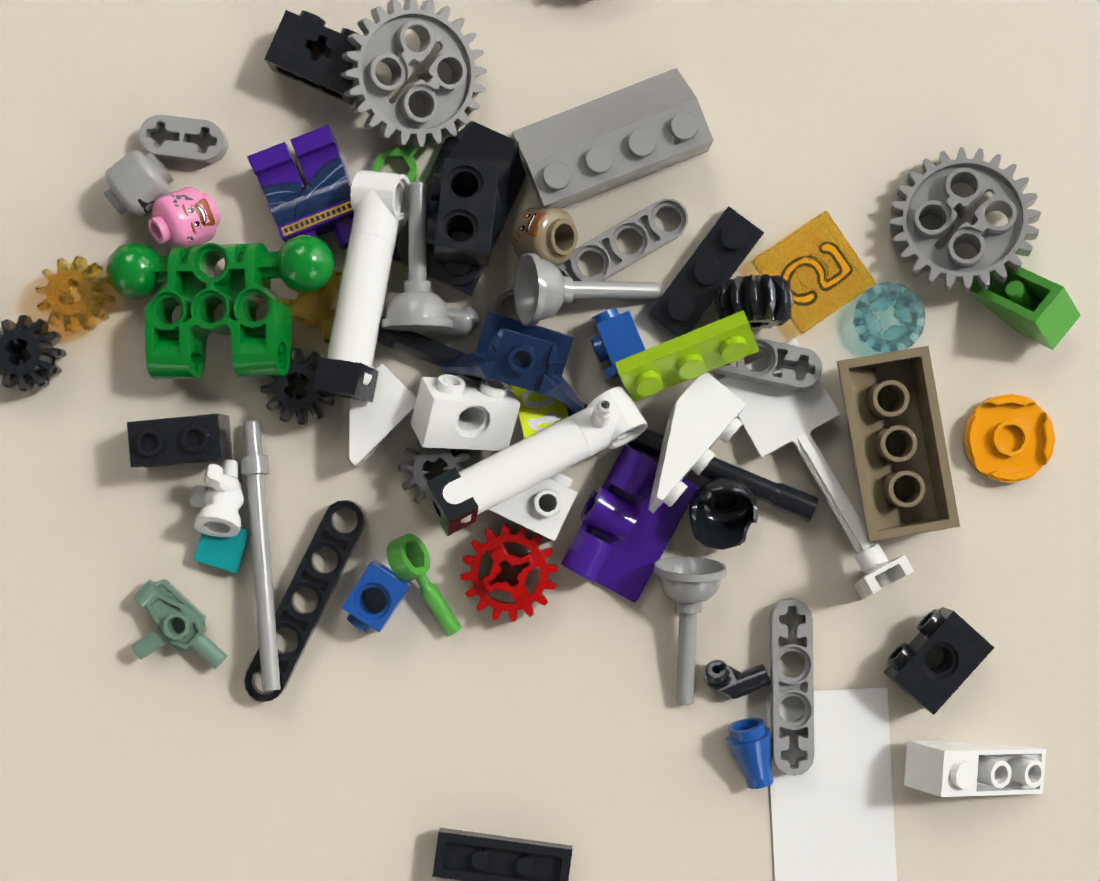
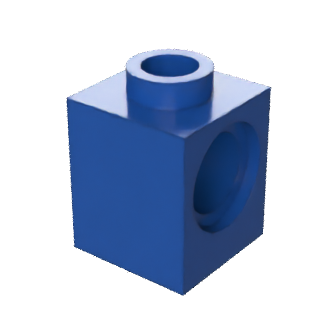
[341,560,413,633]

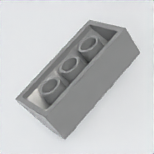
[512,68,713,209]

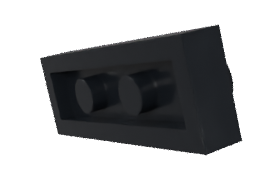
[648,206,764,337]
[432,828,573,881]

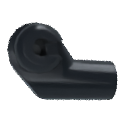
[704,660,771,699]

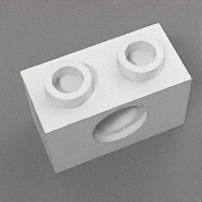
[411,374,520,451]

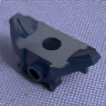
[441,311,584,413]

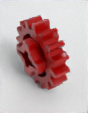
[460,523,558,622]

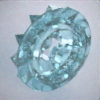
[852,282,925,353]

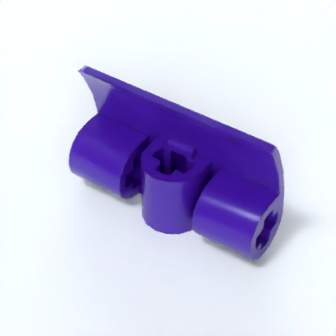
[560,445,697,602]

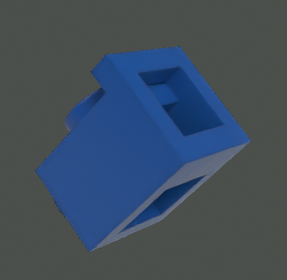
[590,308,645,380]

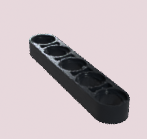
[244,500,367,702]

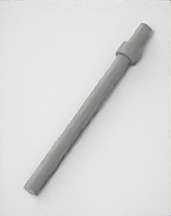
[241,421,281,691]

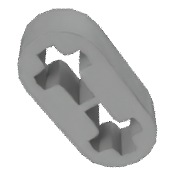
[139,115,228,164]

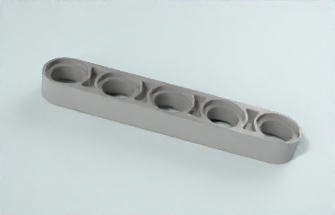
[494,198,688,315]

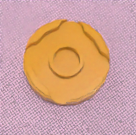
[962,394,1055,483]

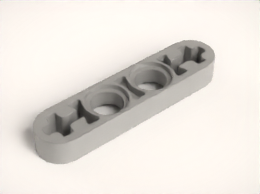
[769,598,814,776]

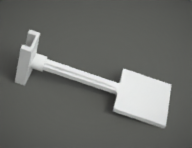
[718,338,914,600]

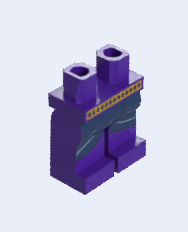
[247,125,354,250]

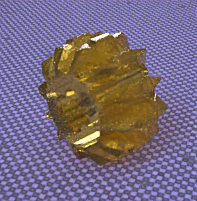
[35,256,116,333]

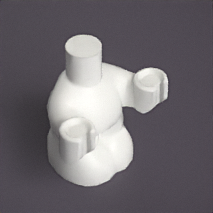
[189,460,244,537]

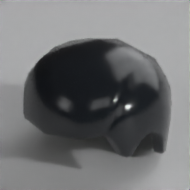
[689,477,758,550]

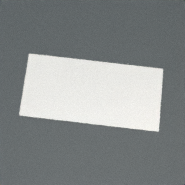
[766,687,897,881]

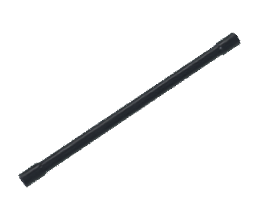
[377,316,818,522]

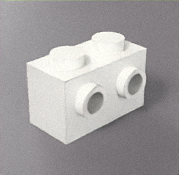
[488,473,578,541]

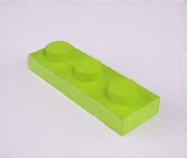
[615,310,760,402]

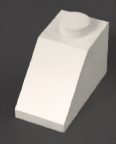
[349,363,417,466]

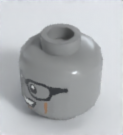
[104,150,174,218]

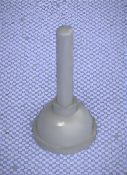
[381,181,454,331]
[514,253,661,326]
[654,556,726,706]

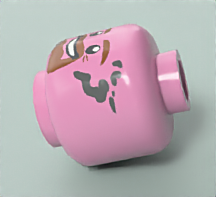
[148,187,220,250]

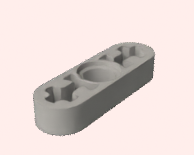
[709,337,822,392]

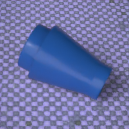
[726,718,774,789]

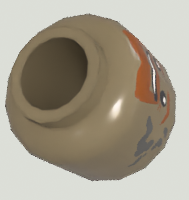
[511,208,578,266]

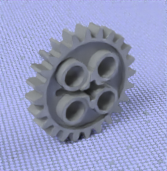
[341,0,487,148]
[890,147,1041,294]

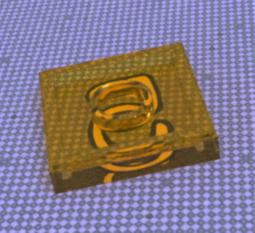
[751,210,876,334]

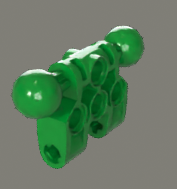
[106,235,335,379]

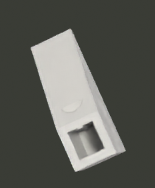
[648,372,747,514]
[904,740,1046,797]

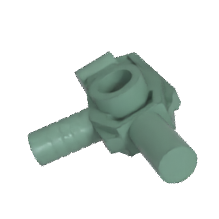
[132,579,228,669]

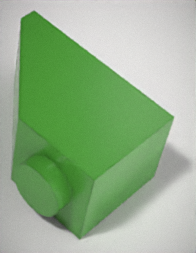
[969,266,1081,350]

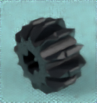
[715,274,793,330]
[0,315,67,392]
[261,348,336,425]

